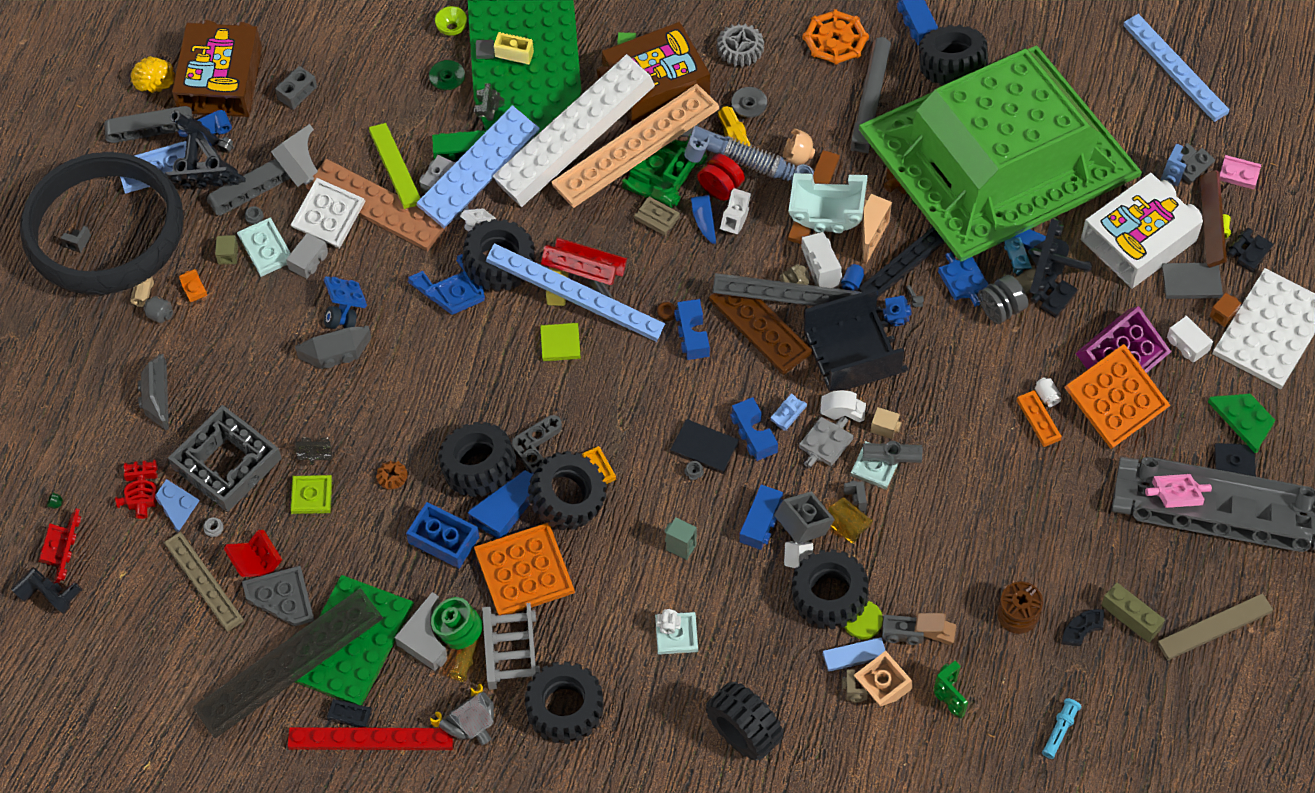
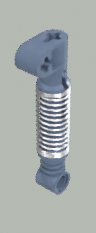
[685,125,814,184]

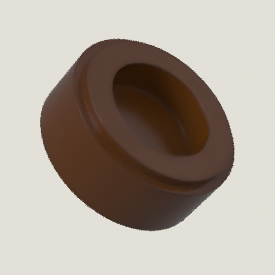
[657,302,676,321]

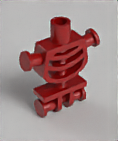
[115,459,158,519]

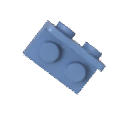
[1160,144,1186,186]

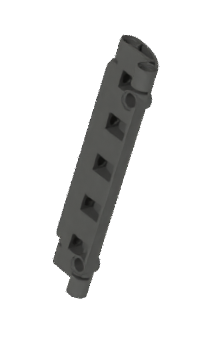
[1112,456,1315,552]

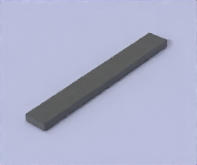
[712,273,861,306]

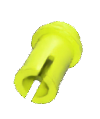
[1223,214,1231,239]

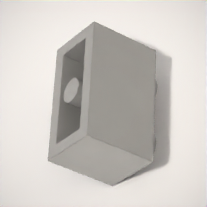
[286,232,328,279]

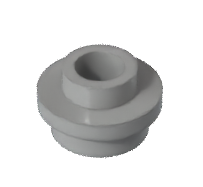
[203,518,224,537]

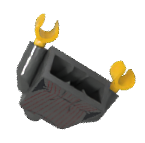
[430,684,494,746]

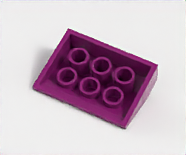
[1075,306,1171,373]

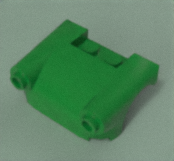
[622,134,708,208]

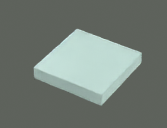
[850,441,899,490]
[655,612,698,654]

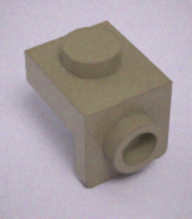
[842,670,868,703]

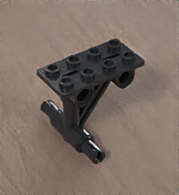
[164,110,246,189]

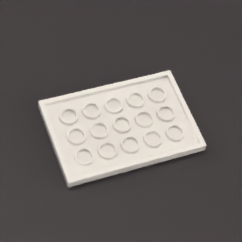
[1213,268,1315,389]

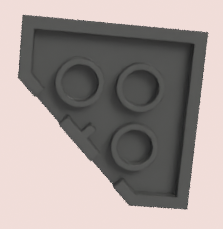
[242,566,314,626]

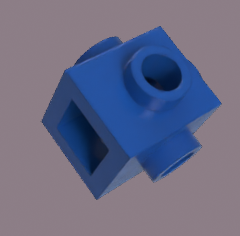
[883,296,912,326]

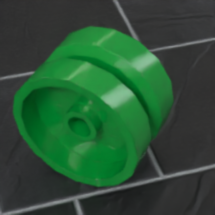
[431,597,483,650]

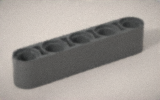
[104,106,193,143]
[207,159,290,215]

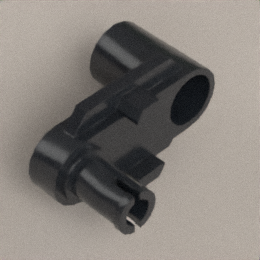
[11,567,83,614]

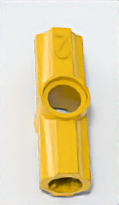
[718,106,752,147]

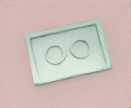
[237,217,291,277]

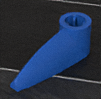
[178,110,232,137]
[691,195,716,244]

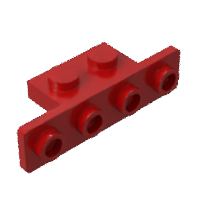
[38,508,81,584]

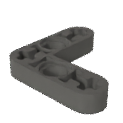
[512,415,562,473]

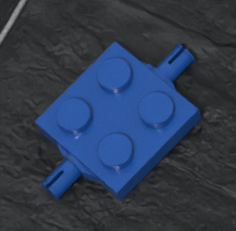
[938,252,988,306]

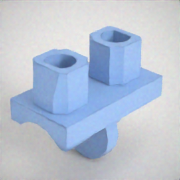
[771,393,807,430]

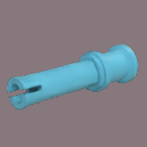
[1042,698,1082,759]

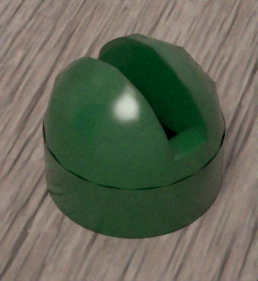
[47,492,63,509]

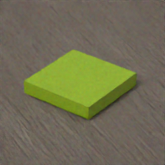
[541,323,581,361]
[291,475,332,514]

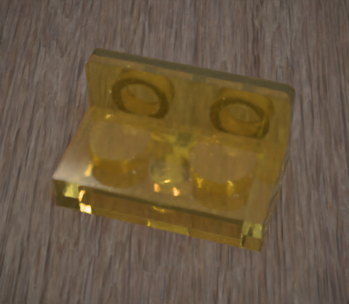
[828,497,873,543]

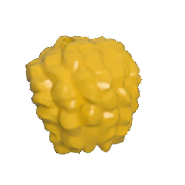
[130,56,175,93]

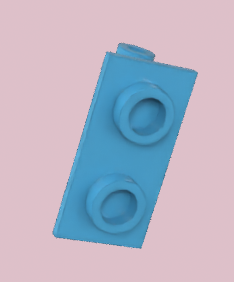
[1004,237,1032,276]

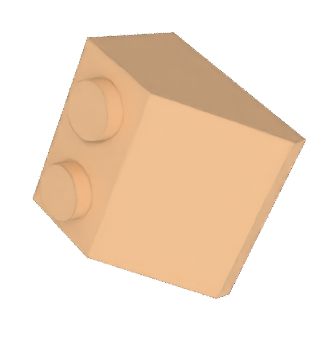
[854,651,912,706]

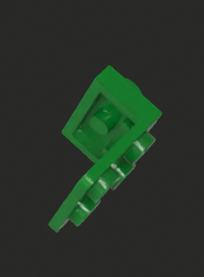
[933,660,968,718]

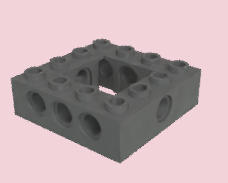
[168,405,282,512]

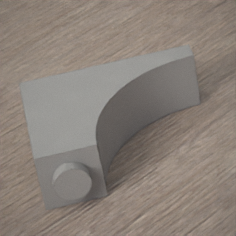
[271,124,318,187]
[395,592,447,671]

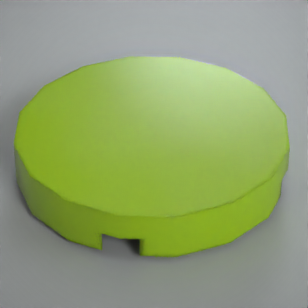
[844,601,883,640]

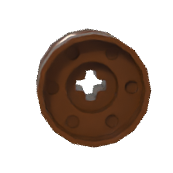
[997,581,1043,634]

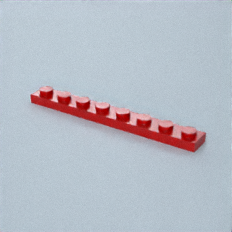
[288,727,453,750]

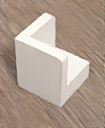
[784,541,813,568]

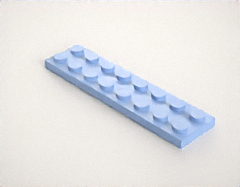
[416,105,540,228]

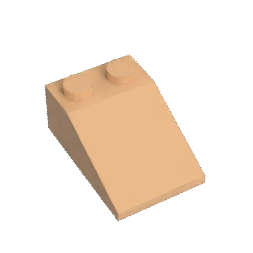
[862,194,892,264]

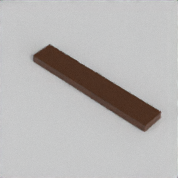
[1200,170,1227,268]

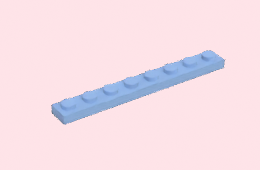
[1124,14,1229,122]

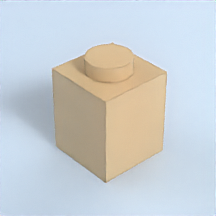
[871,407,902,439]

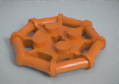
[802,9,869,65]

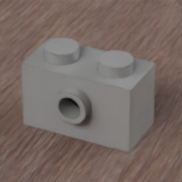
[419,155,455,194]

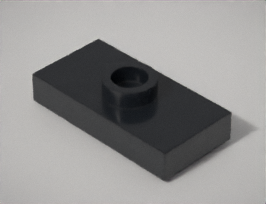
[327,699,373,728]

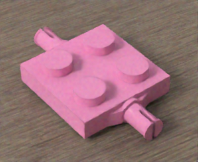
[1145,474,1212,508]

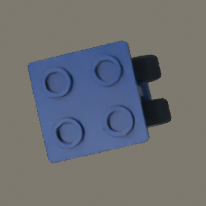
[324,276,367,329]

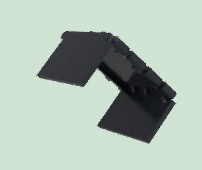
[803,288,908,391]

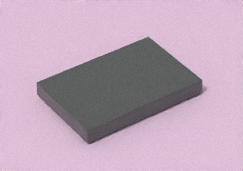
[1161,263,1223,299]

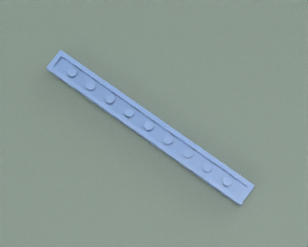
[486,243,665,342]

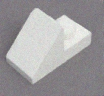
[460,208,496,232]

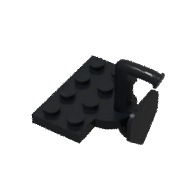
[1029,218,1092,294]

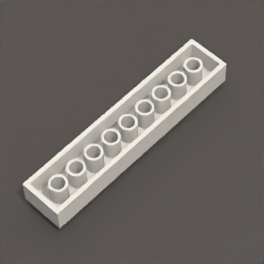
[493,54,655,207]

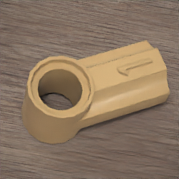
[131,277,154,307]

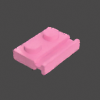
[1220,155,1261,189]

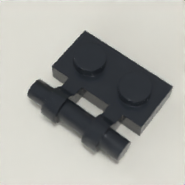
[1227,228,1274,273]
[1030,273,1078,318]

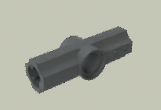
[863,441,923,465]

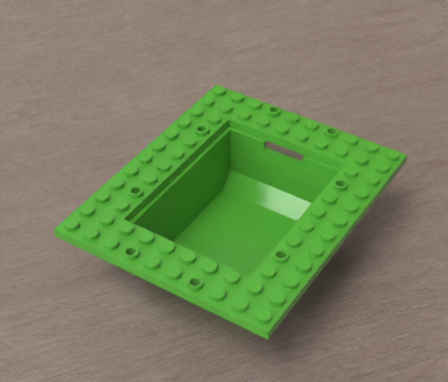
[859,45,1142,262]

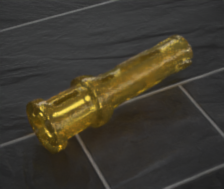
[449,625,484,682]

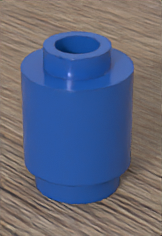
[840,264,864,291]

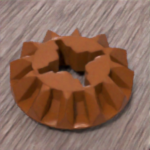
[376,460,407,489]

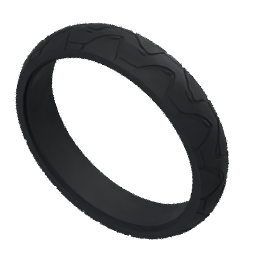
[20,152,183,295]

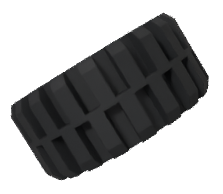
[919,25,988,86]
[462,219,535,291]
[438,422,516,497]
[528,451,607,530]
[792,549,869,629]
[525,661,604,744]
[706,682,783,761]

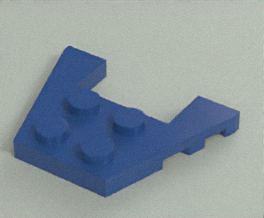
[408,254,485,315]

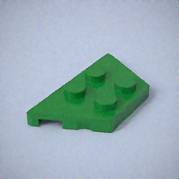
[1208,394,1275,453]

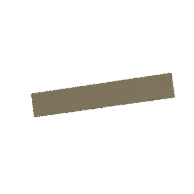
[164,531,244,632]
[1157,593,1273,661]

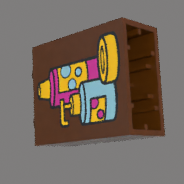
[172,20,262,117]
[596,22,710,125]

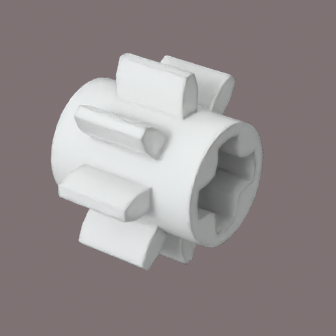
[656,609,681,634]

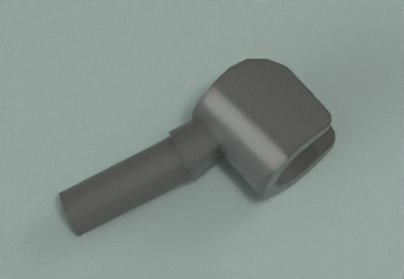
[906,285,924,307]

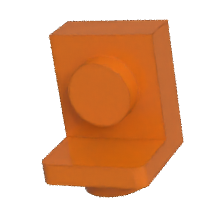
[179,269,207,303]

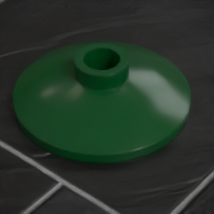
[429,60,465,90]

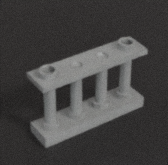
[482,603,540,690]

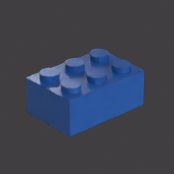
[406,502,479,569]

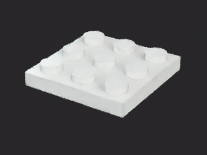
[291,178,365,249]

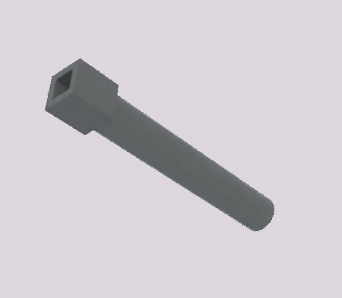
[851,37,891,154]

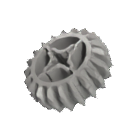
[716,22,764,68]

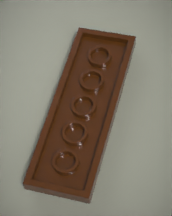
[709,293,812,375]

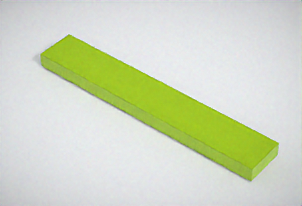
[369,123,421,209]

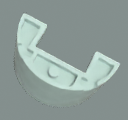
[789,173,868,233]

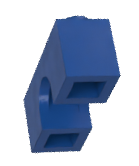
[674,299,710,360]
[730,397,778,461]

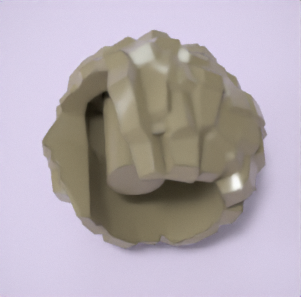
[780,264,810,285]

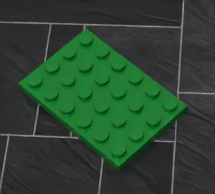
[287,575,414,705]

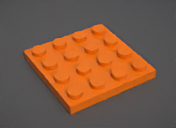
[1064,344,1171,449]
[474,522,575,615]

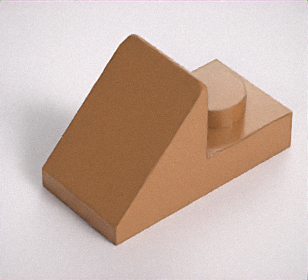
[915,613,956,645]

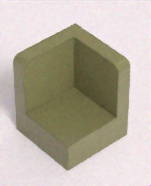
[215,235,238,265]

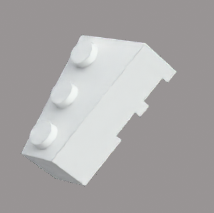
[801,232,842,289]

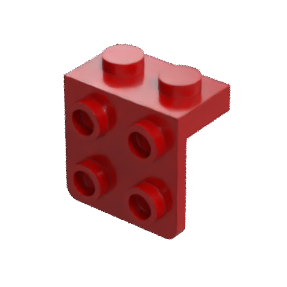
[224,530,282,577]

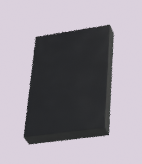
[670,419,739,474]

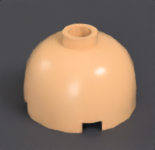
[783,129,815,166]

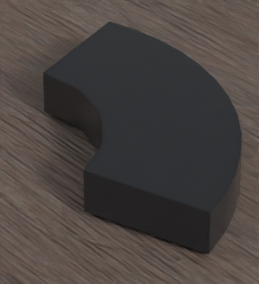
[1061,609,1104,646]

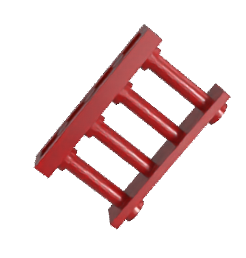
[541,238,627,285]

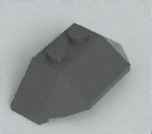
[295,326,371,369]
[138,354,169,430]

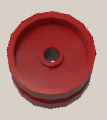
[697,153,745,201]

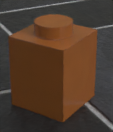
[1209,293,1241,327]

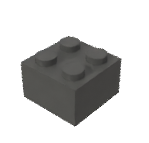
[774,491,835,544]

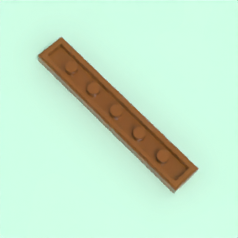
[788,150,840,244]

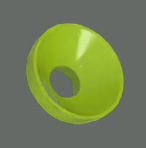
[435,6,467,36]

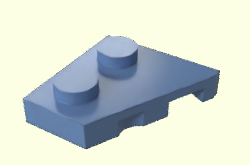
[155,479,200,532]

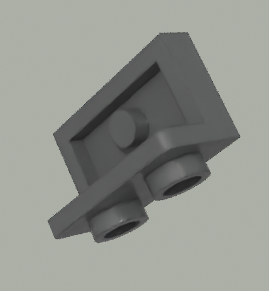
[882,615,924,645]

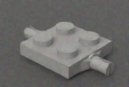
[799,416,853,468]

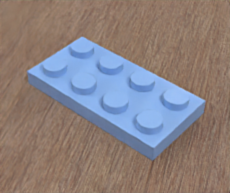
[120,141,186,194]

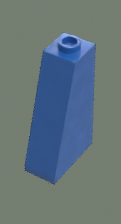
[468,470,534,539]

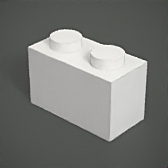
[1167,316,1213,363]

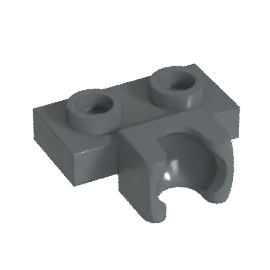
[1181,143,1215,184]

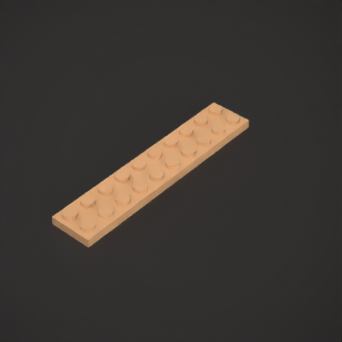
[552,84,719,208]

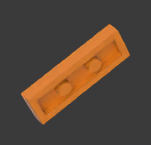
[1017,390,1062,447]

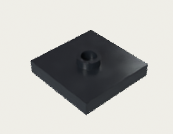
[1214,443,1256,477]

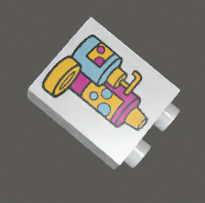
[1081,173,1203,289]

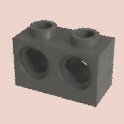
[275,66,317,110]

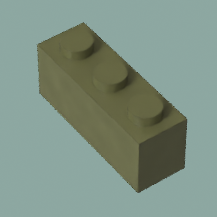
[1101,583,1165,643]

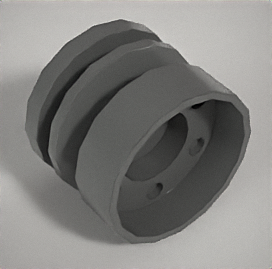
[978,274,1028,324]

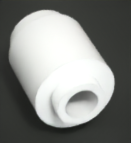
[1035,378,1062,407]

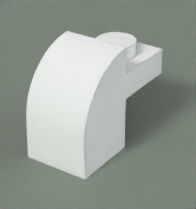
[720,188,751,234]
[820,390,866,422]

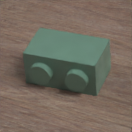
[665,517,697,560]

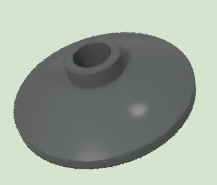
[731,87,767,118]

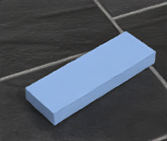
[823,638,885,672]

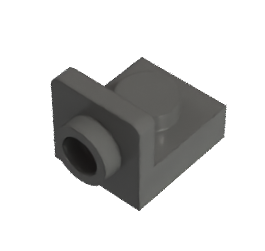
[844,481,867,512]

